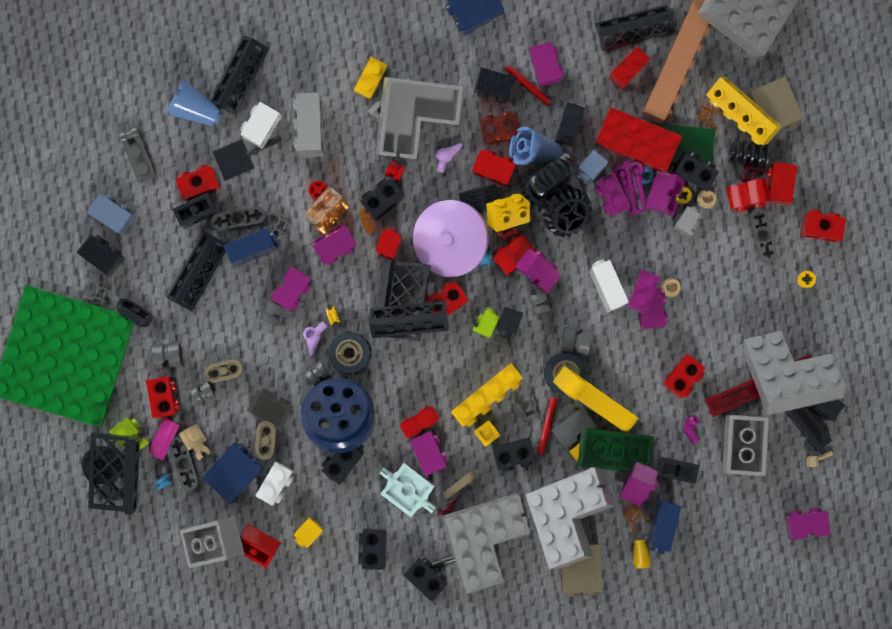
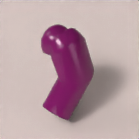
[683,415,701,444]

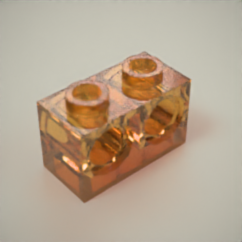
[304,186,349,234]

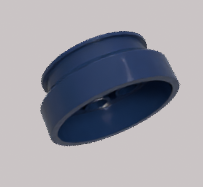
[300,378,375,453]

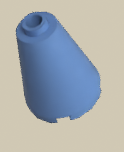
[166,80,222,126]
[509,126,563,165]

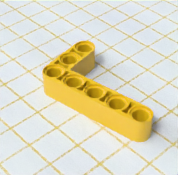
[553,366,639,433]

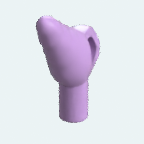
[435,143,463,173]
[303,321,328,358]

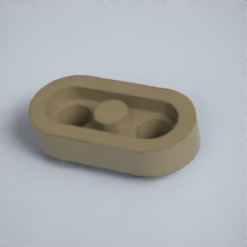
[204,359,243,383]
[255,421,277,460]
[442,470,477,500]

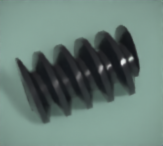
[727,138,770,169]

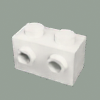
[240,102,282,149]
[256,461,294,506]

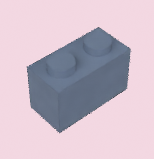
[576,150,608,185]
[87,194,135,235]

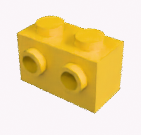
[487,194,530,232]

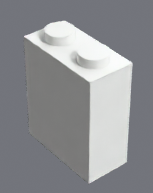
[588,259,629,313]

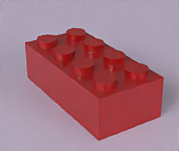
[595,107,682,173]

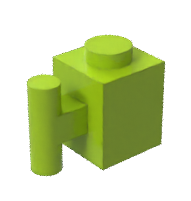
[109,417,149,450]

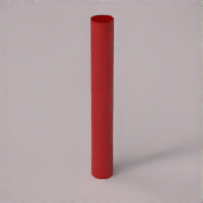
[505,64,552,107]
[537,397,558,455]

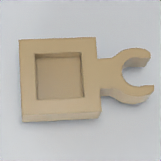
[179,424,210,460]

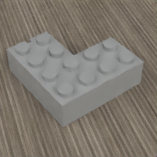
[697,0,798,57]
[376,77,463,159]
[743,331,846,415]
[525,467,615,569]
[442,493,530,594]

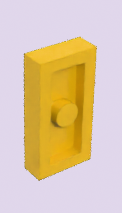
[354,57,388,100]

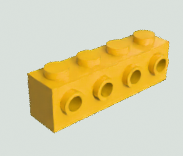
[706,77,782,145]
[451,363,523,427]

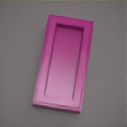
[148,417,179,460]

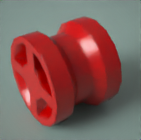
[385,159,407,183]
[309,180,329,201]

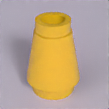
[633,540,652,569]

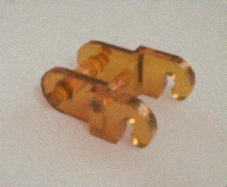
[696,105,724,130]
[359,208,375,234]
[622,504,650,534]

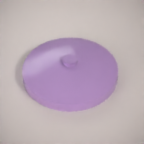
[413,200,489,277]

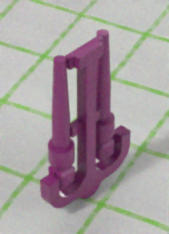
[613,160,647,215]

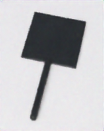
[213,139,282,181]

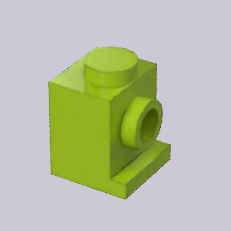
[472,308,499,339]

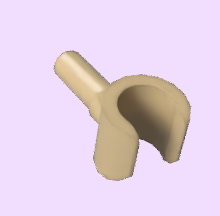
[806,451,833,467]

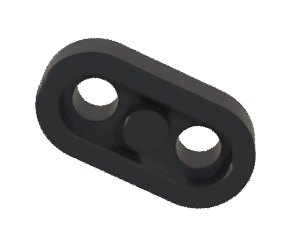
[116,298,153,327]

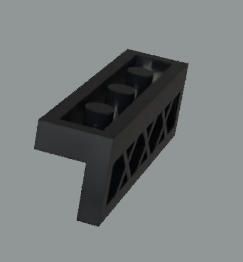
[594,5,675,51]
[211,36,269,116]
[166,231,226,312]
[369,301,449,338]
[784,407,832,455]

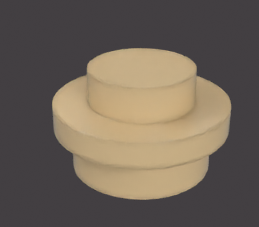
[697,190,717,209]
[661,278,681,297]

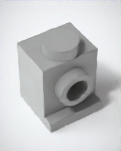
[673,206,701,238]

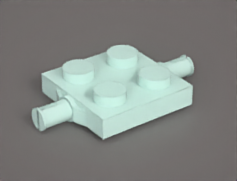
[379,463,436,517]

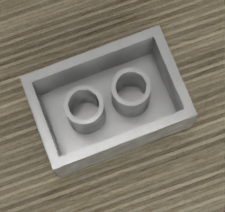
[293,93,324,157]
[722,415,769,476]
[180,516,244,568]

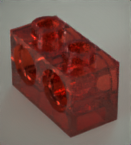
[479,111,520,146]

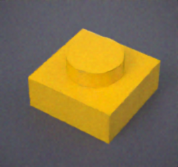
[473,420,500,447]

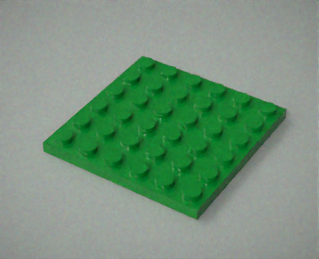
[0,285,135,428]

